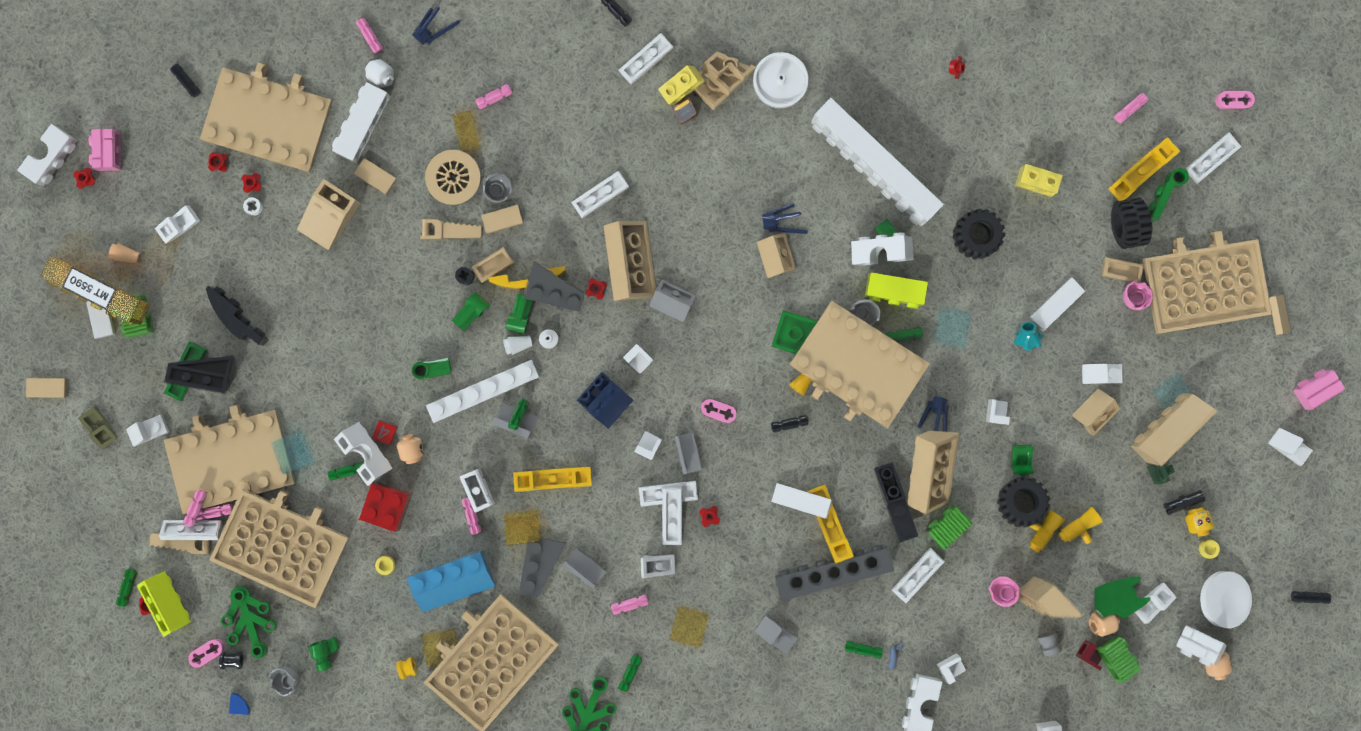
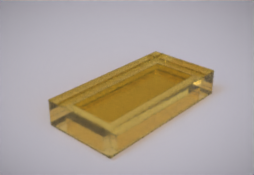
[452,110,480,152]

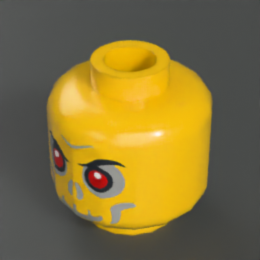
[1185,507,1215,537]

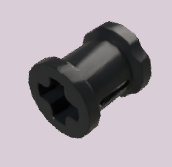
[455,267,475,286]
[219,651,243,670]

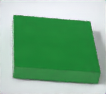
[771,310,818,355]

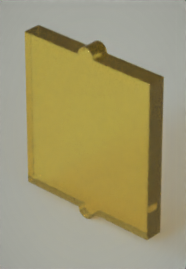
[503,510,541,546]
[669,607,709,648]
[421,629,458,667]

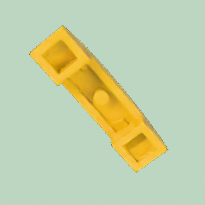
[1108,137,1180,201]
[488,266,567,289]
[513,467,592,492]
[807,485,854,564]

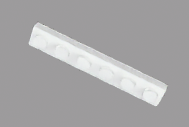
[426,360,539,423]

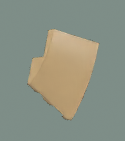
[694,52,756,111]

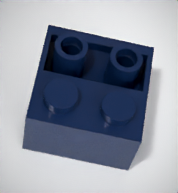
[577,372,634,429]

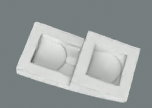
[155,205,200,244]
[1135,583,1177,624]

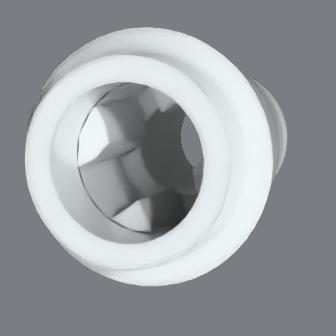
[503,335,532,355]

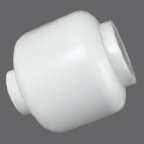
[365,59,394,88]

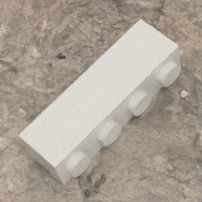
[332,82,391,164]

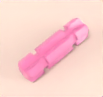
[356,18,383,54]
[476,84,512,109]
[1114,93,1149,123]
[183,489,207,527]
[462,498,482,535]
[196,504,233,521]
[611,595,649,615]

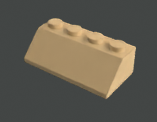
[604,221,656,301]
[1131,393,1217,466]
[907,431,960,514]
[1019,576,1082,618]

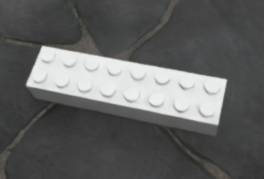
[811,98,944,226]

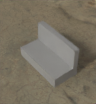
[650,280,696,322]
[492,403,538,439]
[675,432,702,475]
[563,548,607,589]

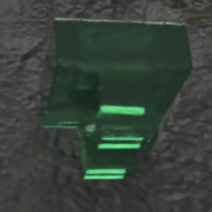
[1147,464,1175,484]

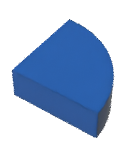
[229,693,250,715]

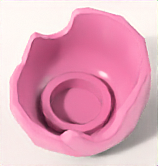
[1123,280,1153,310]
[989,577,1020,607]

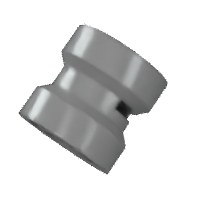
[1037,631,1063,656]

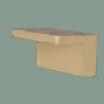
[757,233,796,278]
[1072,389,1120,436]

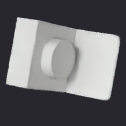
[1082,364,1123,384]
[126,415,169,447]
[1268,428,1313,466]
[641,554,675,578]

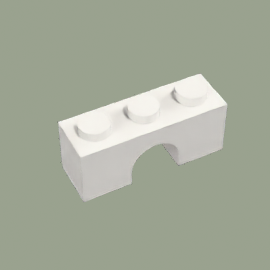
[17,124,77,187]
[851,232,914,266]
[334,422,393,486]
[902,673,942,731]

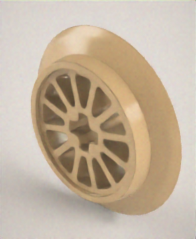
[425,150,480,205]

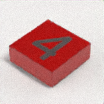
[372,420,398,445]

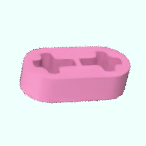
[1215,91,1255,109]
[701,399,736,423]
[188,639,225,667]

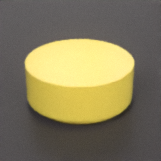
[1199,539,1220,559]
[375,555,396,575]

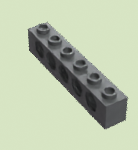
[775,545,894,601]

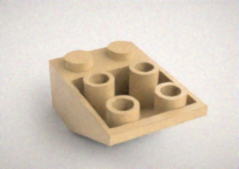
[297,179,361,251]

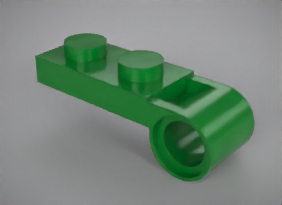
[1148,168,1189,222]

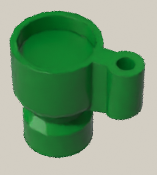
[308,637,340,672]

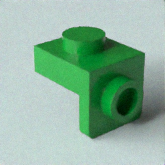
[1010,445,1034,476]

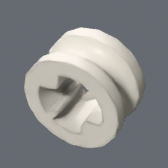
[243,197,263,215]

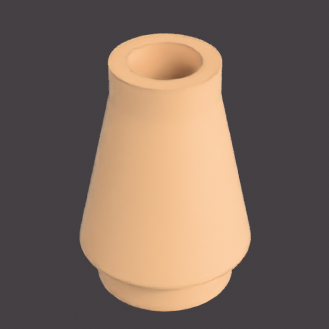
[109,243,141,264]

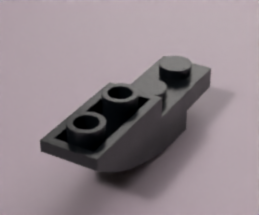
[206,286,268,346]
[874,462,919,543]

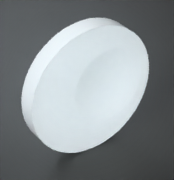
[753,52,808,108]
[1200,571,1252,628]

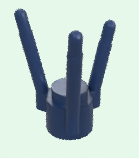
[412,7,460,45]
[762,203,808,234]
[917,396,949,432]

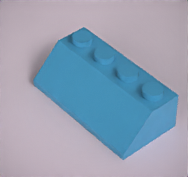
[407,550,496,612]

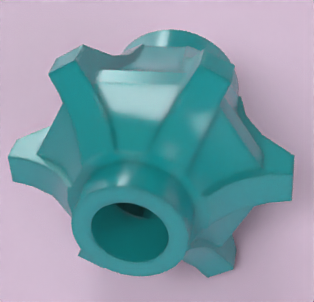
[1014,322,1044,351]

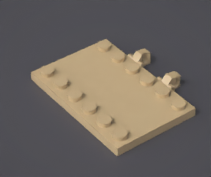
[200,63,332,173]
[1143,231,1272,334]
[789,301,930,429]
[164,405,296,514]
[209,489,349,608]
[423,594,559,731]

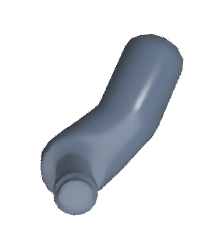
[888,644,903,669]

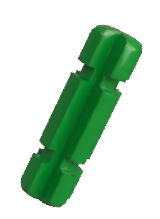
[885,327,923,342]
[508,399,529,430]
[327,462,364,481]
[116,569,137,607]
[845,641,883,659]
[618,654,642,692]

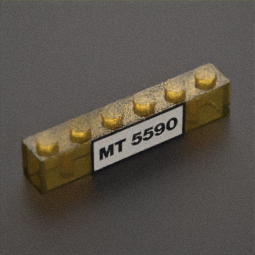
[40,255,151,326]

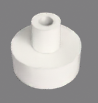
[539,329,559,349]

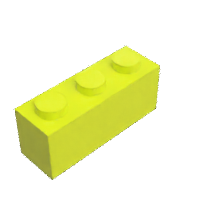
[865,273,928,309]
[137,571,191,637]

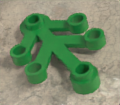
[221,586,277,658]
[562,676,617,731]

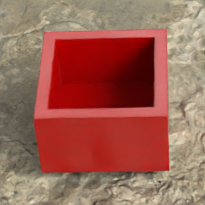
[359,482,412,532]

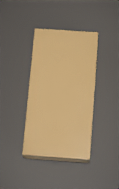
[354,158,397,195]
[481,205,524,234]
[472,247,514,283]
[1101,257,1144,282]
[1269,295,1291,335]
[26,378,67,398]

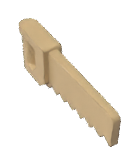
[420,219,482,240]
[149,533,210,554]

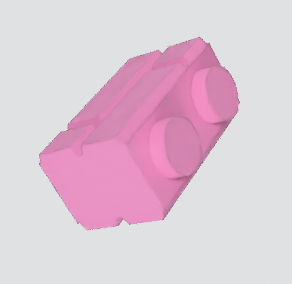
[88,129,121,171]
[1293,369,1345,410]

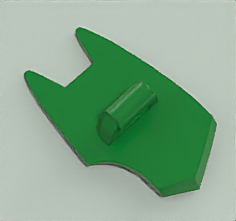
[1094,577,1151,619]

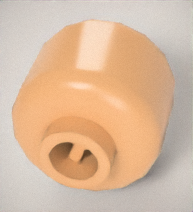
[397,434,424,464]
[1089,612,1120,637]
[1205,653,1233,680]

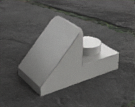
[755,615,797,654]

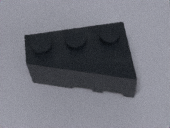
[164,355,234,395]

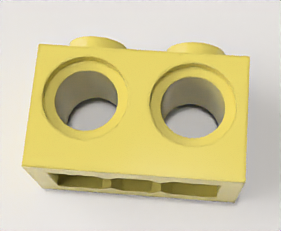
[658,65,705,105]
[1015,164,1063,197]

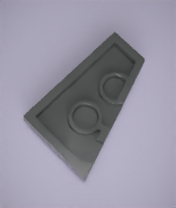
[523,261,585,312]
[519,536,567,597]

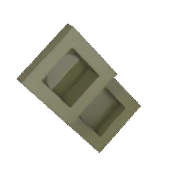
[78,406,118,450]

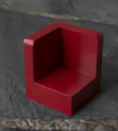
[1076,640,1102,671]

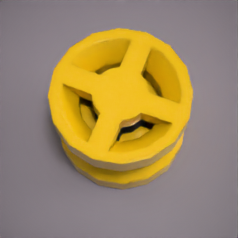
[396,657,418,680]

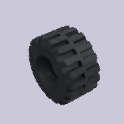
[1111,197,1152,249]
[953,209,1005,259]
[997,477,1050,528]

